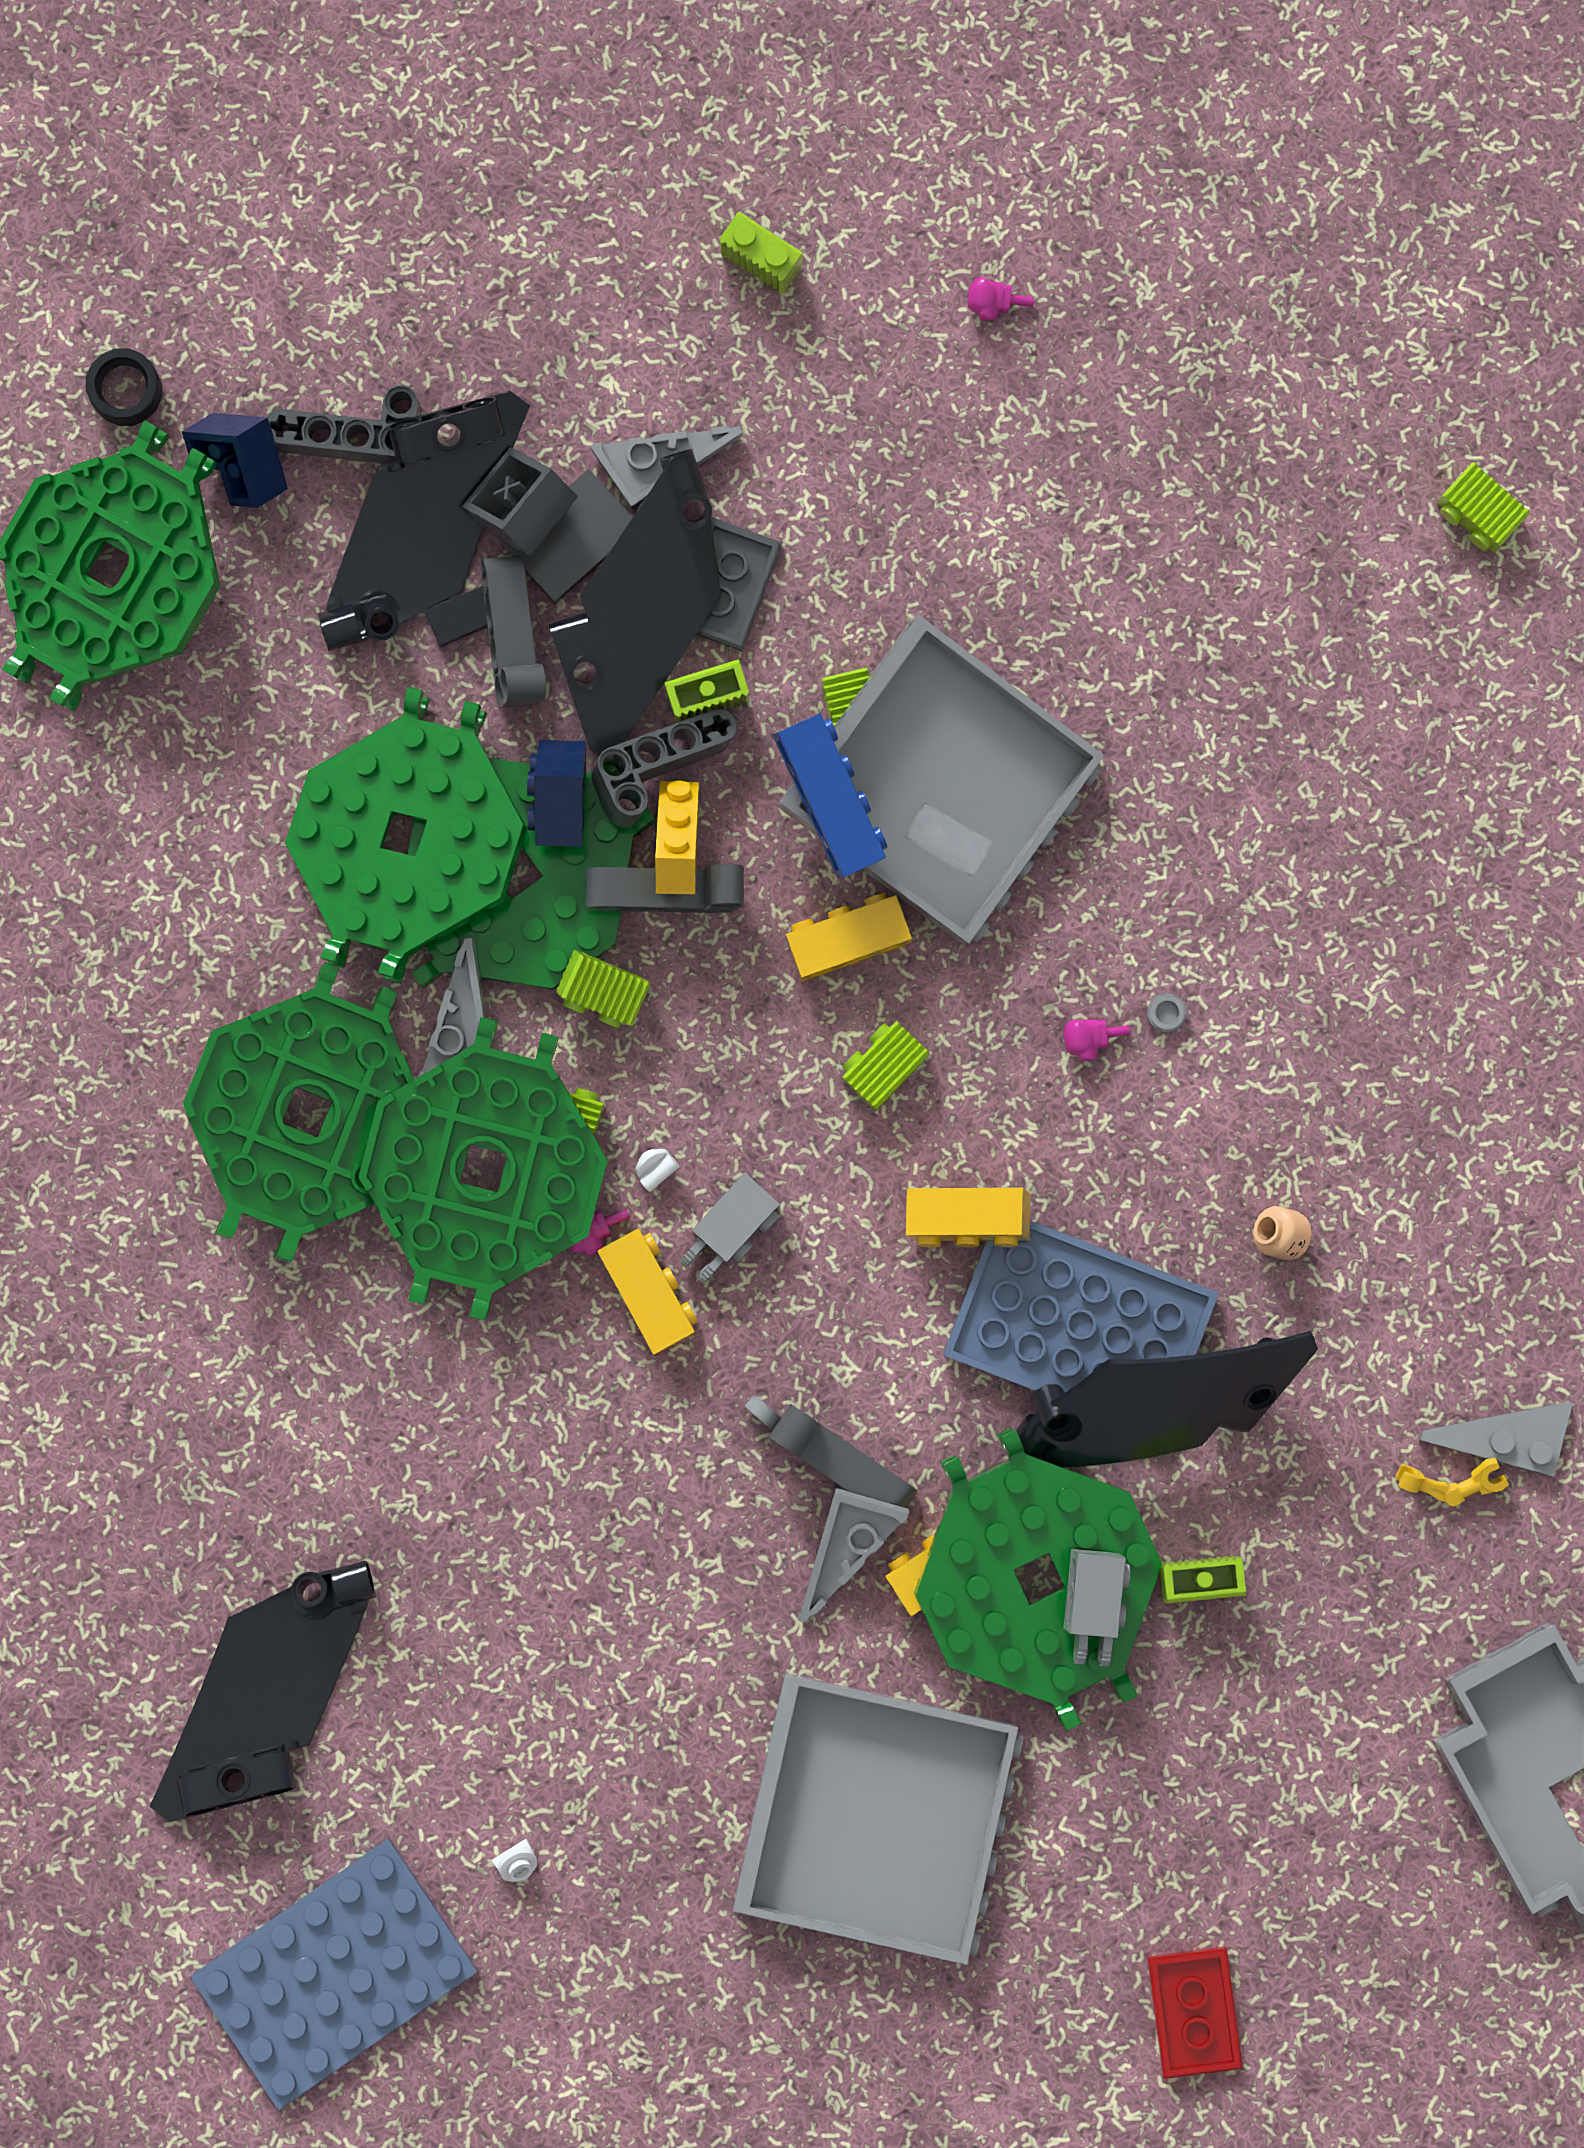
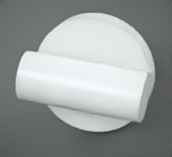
[635,1149,680,1192]
[492,1838,537,1882]

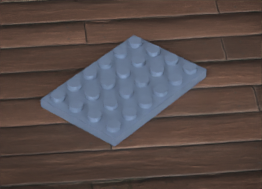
[942,1221,1219,1392]
[190,1838,478,2111]

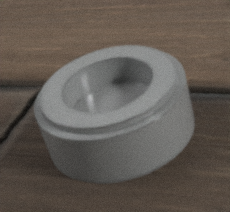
[1147,993,1187,1033]
[744,1396,781,1431]

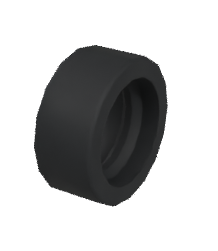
[86,348,162,426]

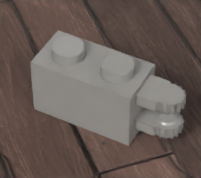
[679,1173,780,1284]
[1063,1549,1130,1667]

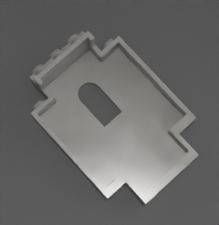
[1433,1623,1584,1934]

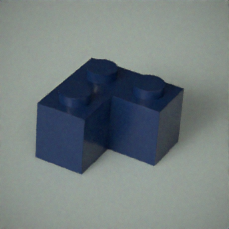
[182,413,288,508]
[527,740,586,847]

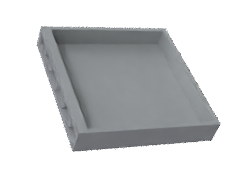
[776,615,1104,945]
[733,1672,1023,1965]

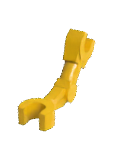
[1395,1458,1509,1506]

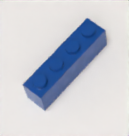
[772,713,887,879]

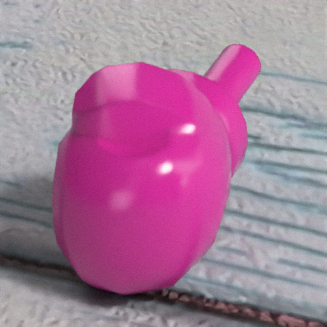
[968,277,1034,321]
[1063,1019,1131,1061]
[570,1209,630,1256]

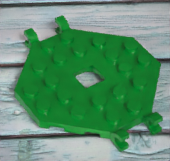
[0,420,220,712]
[285,687,527,984]
[408,757,656,990]
[181,962,414,1263]
[358,1017,608,1320]
[914,1428,1162,1731]

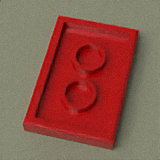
[1147,1946,1243,2079]

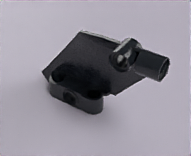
[317,390,530,651]
[548,449,721,754]
[1016,1330,1318,1468]
[150,1561,377,1822]

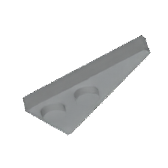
[590,426,743,510]
[419,938,487,1076]
[1419,1402,1573,1477]
[799,1488,909,1622]

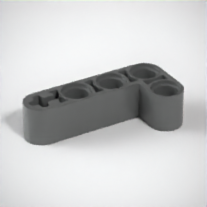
[267,385,421,464]
[481,555,546,708]
[591,709,737,828]
[585,864,744,913]
[769,1404,918,1508]

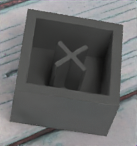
[462,447,578,556]

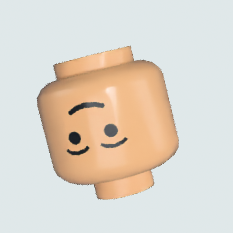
[1253,1206,1312,1261]

